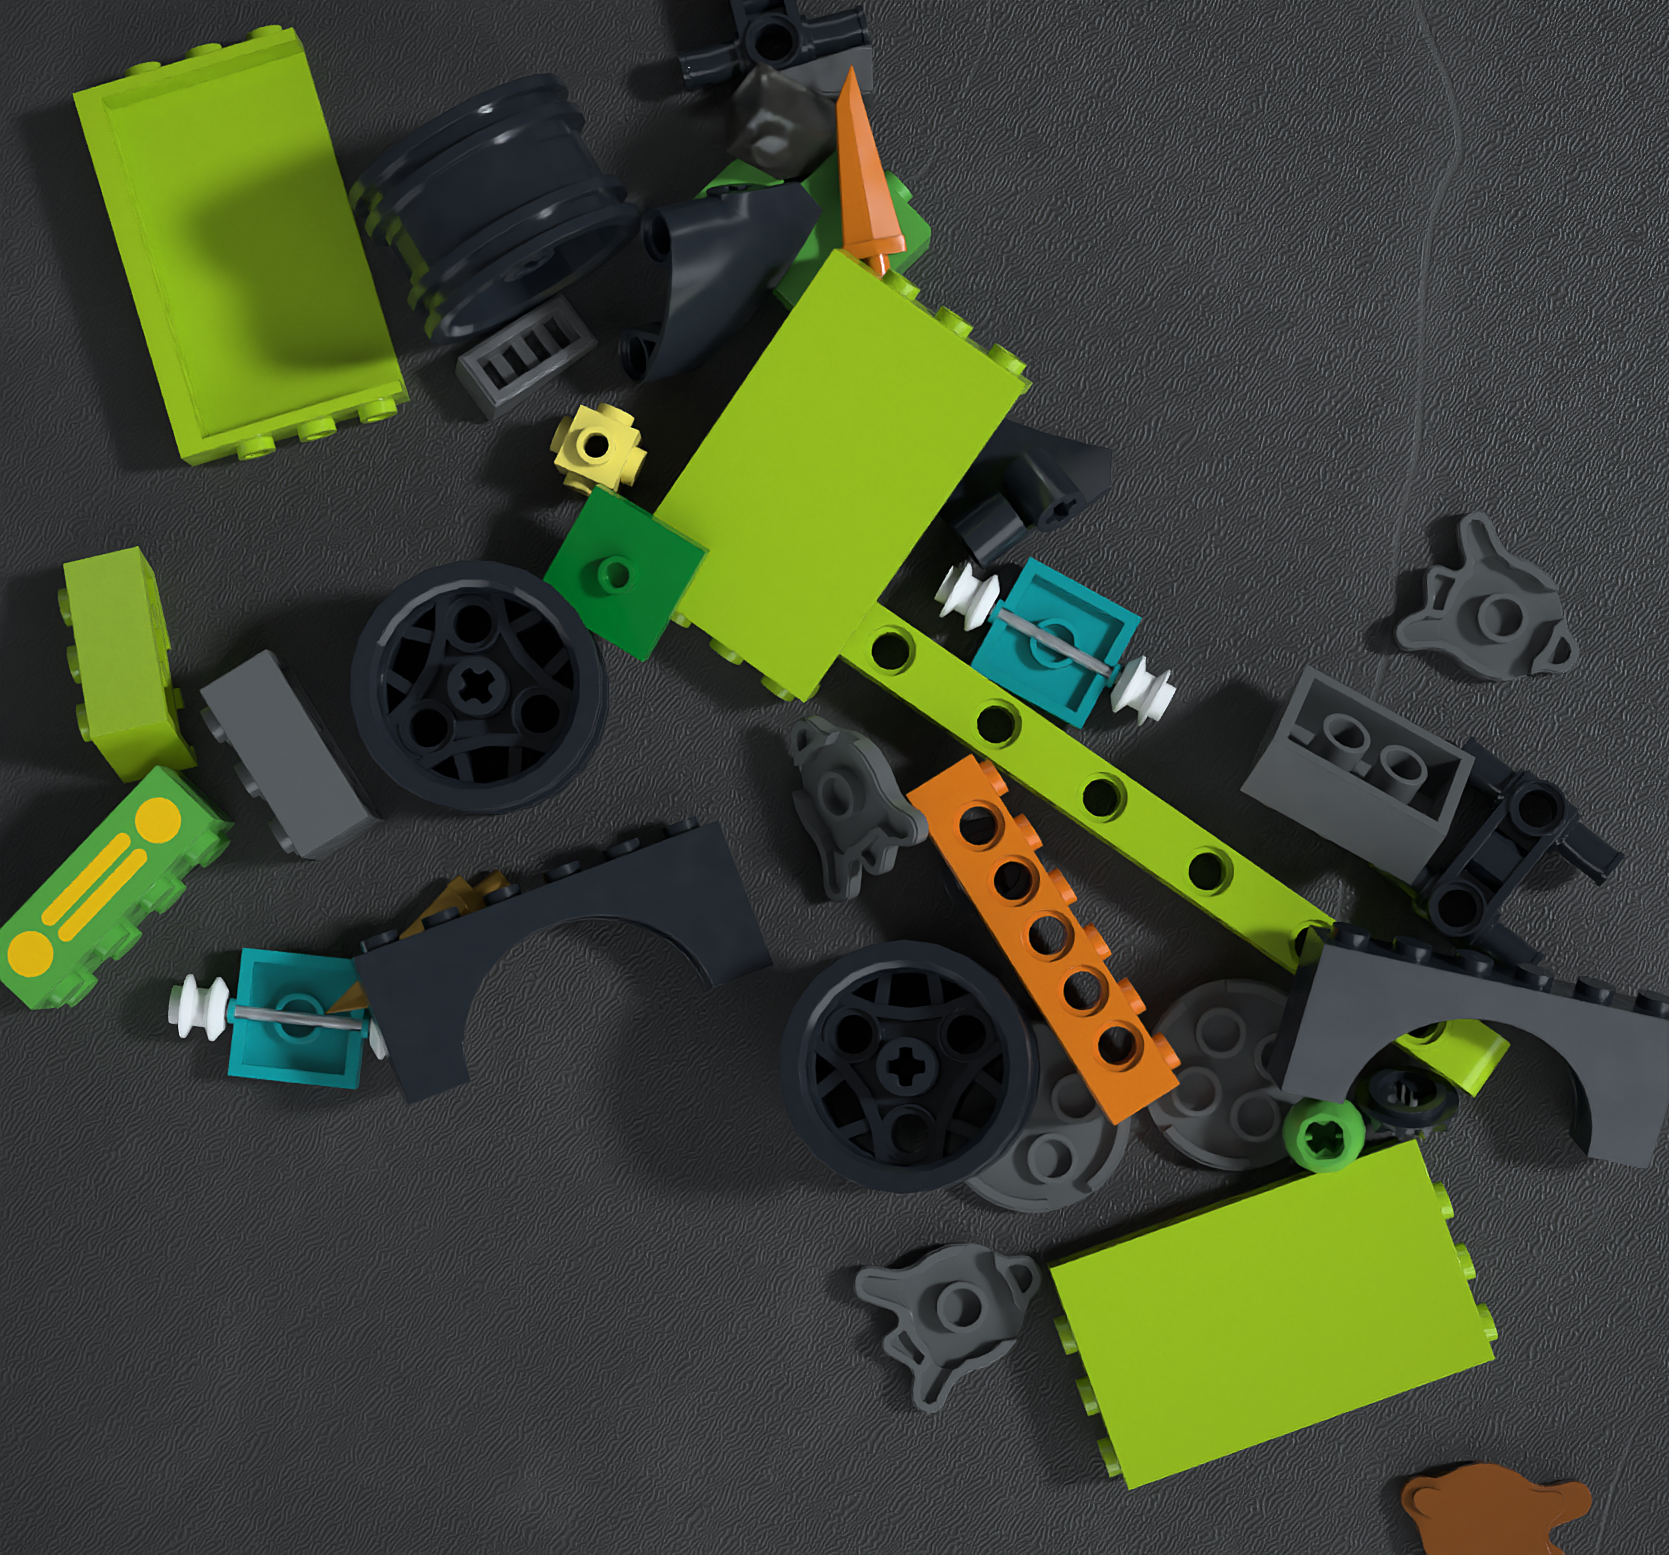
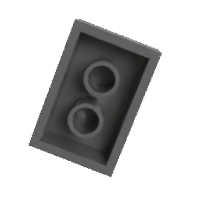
[199,649,385,860]
[1240,664,1476,885]

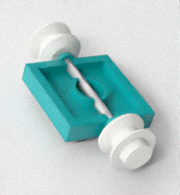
[934,557,1176,731]
[168,948,386,1089]

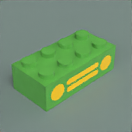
[0,765,235,1010]

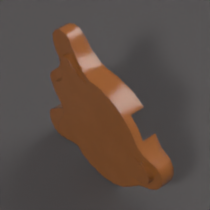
[1400,1460,1592,1555]

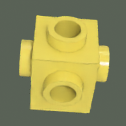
[550,402,647,497]

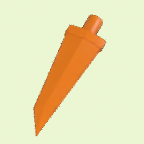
[834,64,907,276]

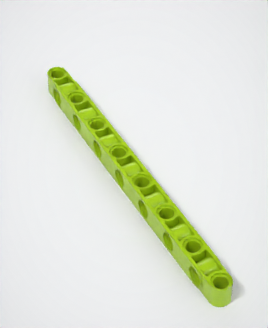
[837,601,1511,1098]

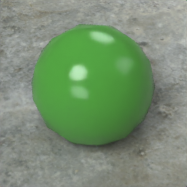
[1282,1096,1366,1173]

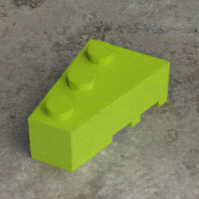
[58,546,198,784]

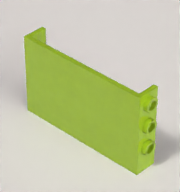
[72,25,410,467]
[653,248,1033,703]
[1046,1135,1498,1490]

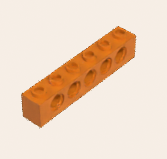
[904,753,1181,1126]

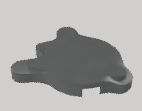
[1392,510,1580,682]
[790,715,929,902]
[853,1241,1042,1414]

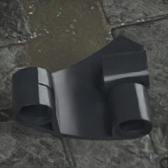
[618,181,823,384]
[938,418,1114,569]

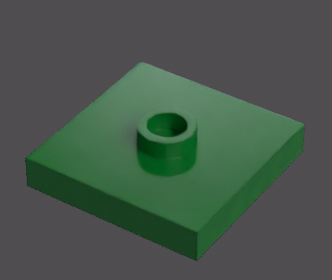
[543,484,710,662]

